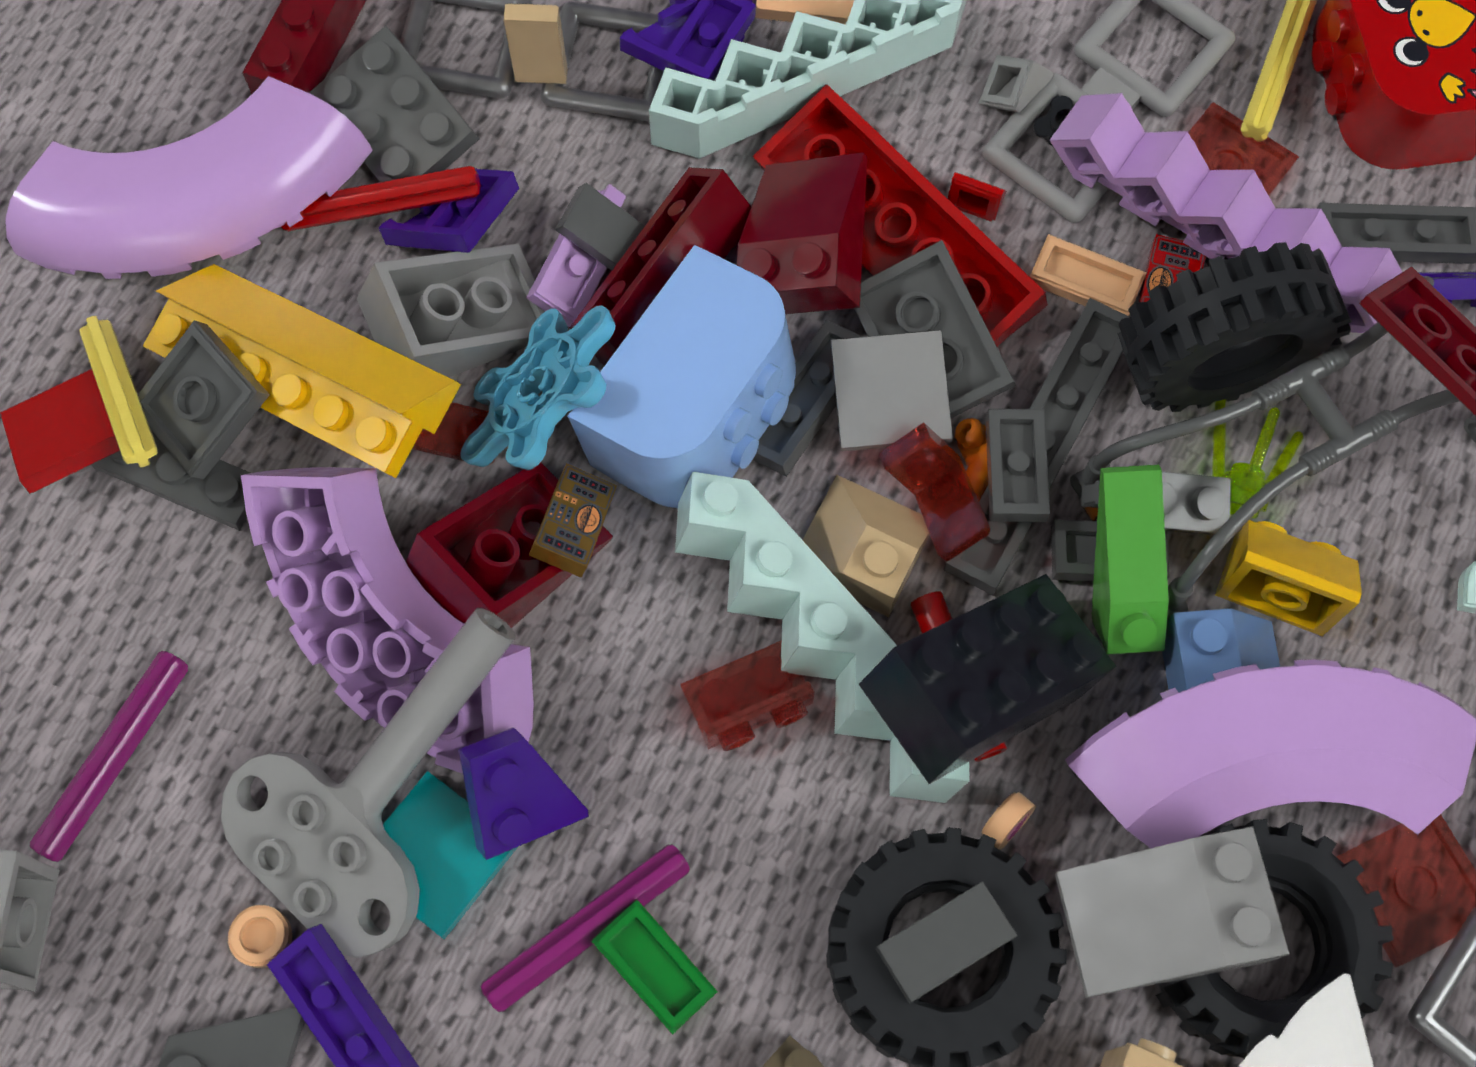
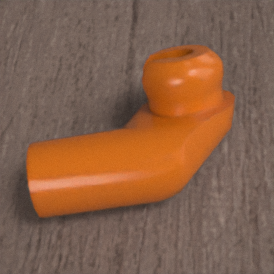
[954,418,988,502]

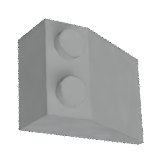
[357,243,545,377]
[1055,827,1289,998]

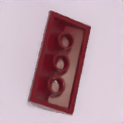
[1359,266,1476,417]

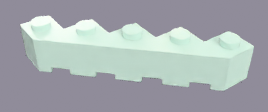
[649,0,966,158]
[675,472,970,803]

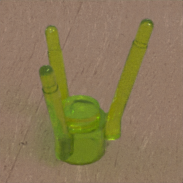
[1212,399,1304,519]

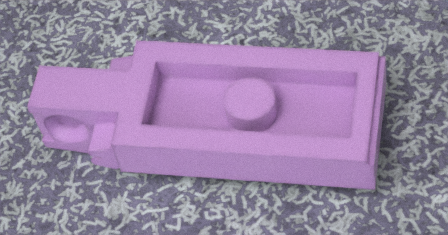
[526,184,626,327]

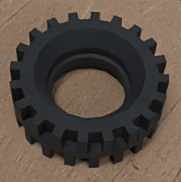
[1117,242,1352,412]
[1156,819,1394,1059]
[826,827,1067,1067]

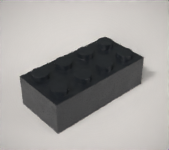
[858,574,1116,784]

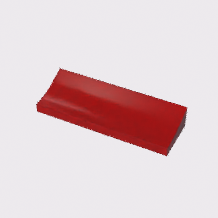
[752,84,1048,346]

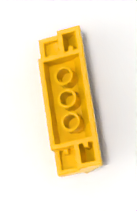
[143,264,461,478]

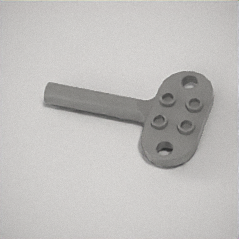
[221,608,516,958]

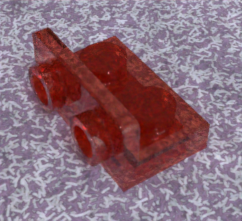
[680,640,815,751]

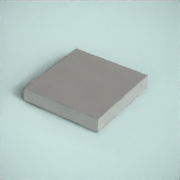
[831,330,953,452]

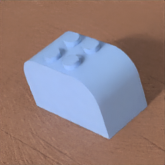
[568,245,796,508]

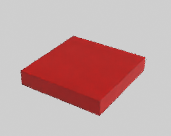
[0,369,120,494]

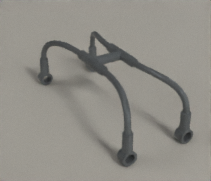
[1070,276,1476,621]

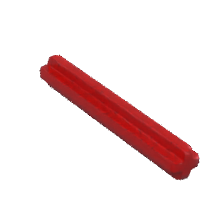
[281,166,481,231]

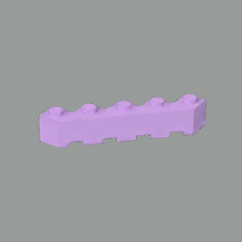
[1050,93,1402,333]

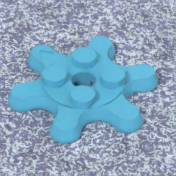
[461,305,616,470]

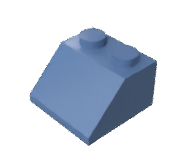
[1162,608,1280,693]

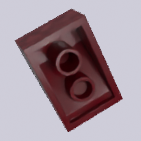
[737,152,867,314]
[406,462,613,628]

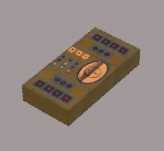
[529,463,617,578]

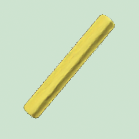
[1240,0,1317,142]
[79,316,158,468]

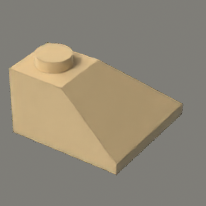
[803,475,936,617]

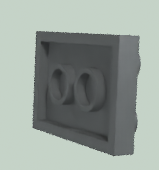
[310,25,480,182]
[854,240,1016,418]

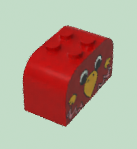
[1312,0,1476,170]

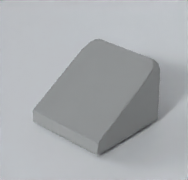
[979,55,1054,113]

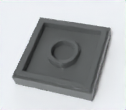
[138,320,270,479]

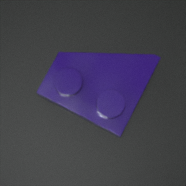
[620,0,756,81]
[379,169,519,253]
[459,728,589,860]

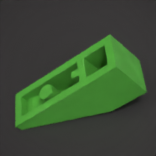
[1091,465,1169,654]

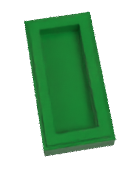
[591,900,718,1034]

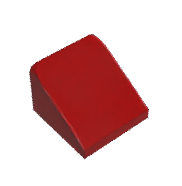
[947,172,1007,222]

